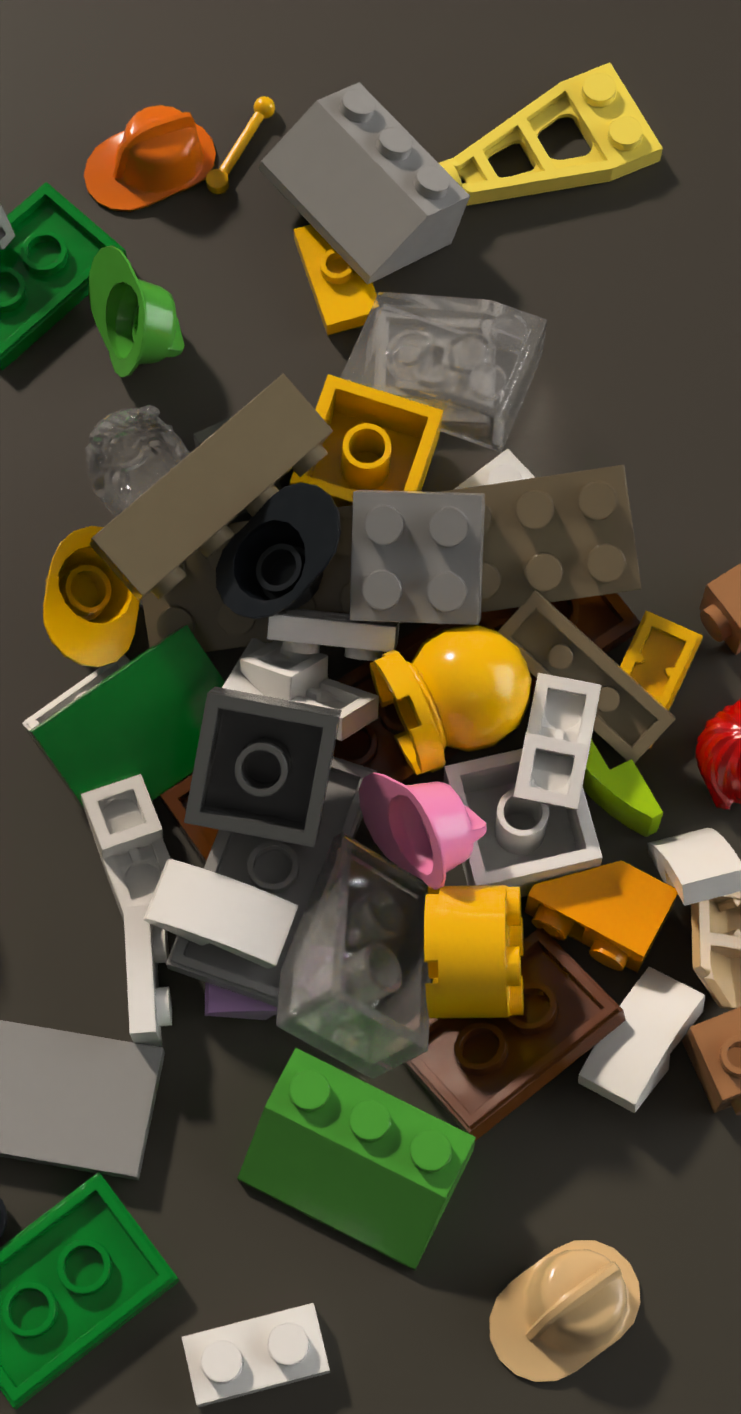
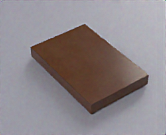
[390,928,626,1141]

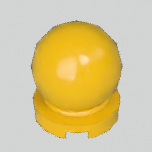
[369,625,532,775]

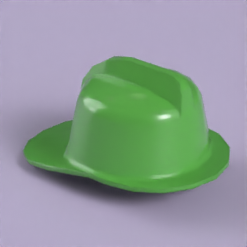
[88,245,185,378]

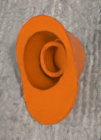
[84,105,216,212]

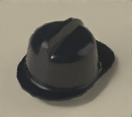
[216,482,341,619]

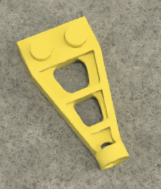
[439,62,663,206]

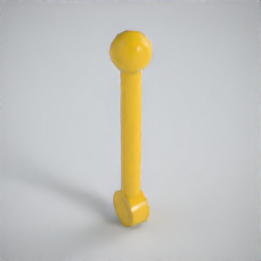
[206,96,275,194]

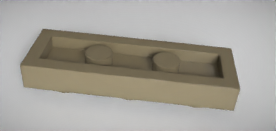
[498,590,676,763]

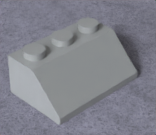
[259,82,470,285]

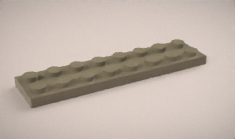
[142,464,642,652]

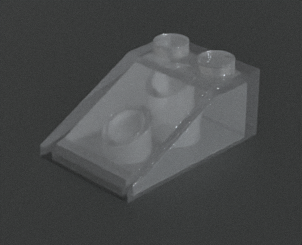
[340,292,547,453]
[276,832,431,1079]

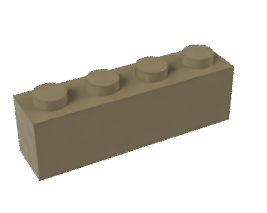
[89,373,333,601]

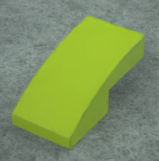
[582,739,663,837]

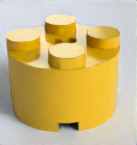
[424,885,524,1018]

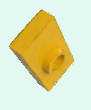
[293,224,382,336]
[620,610,703,750]

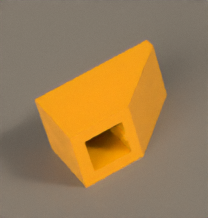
[525,860,678,973]

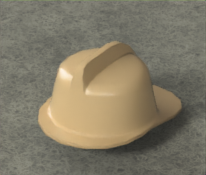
[489,1240,641,1382]

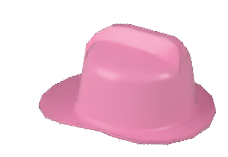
[359,772,487,890]

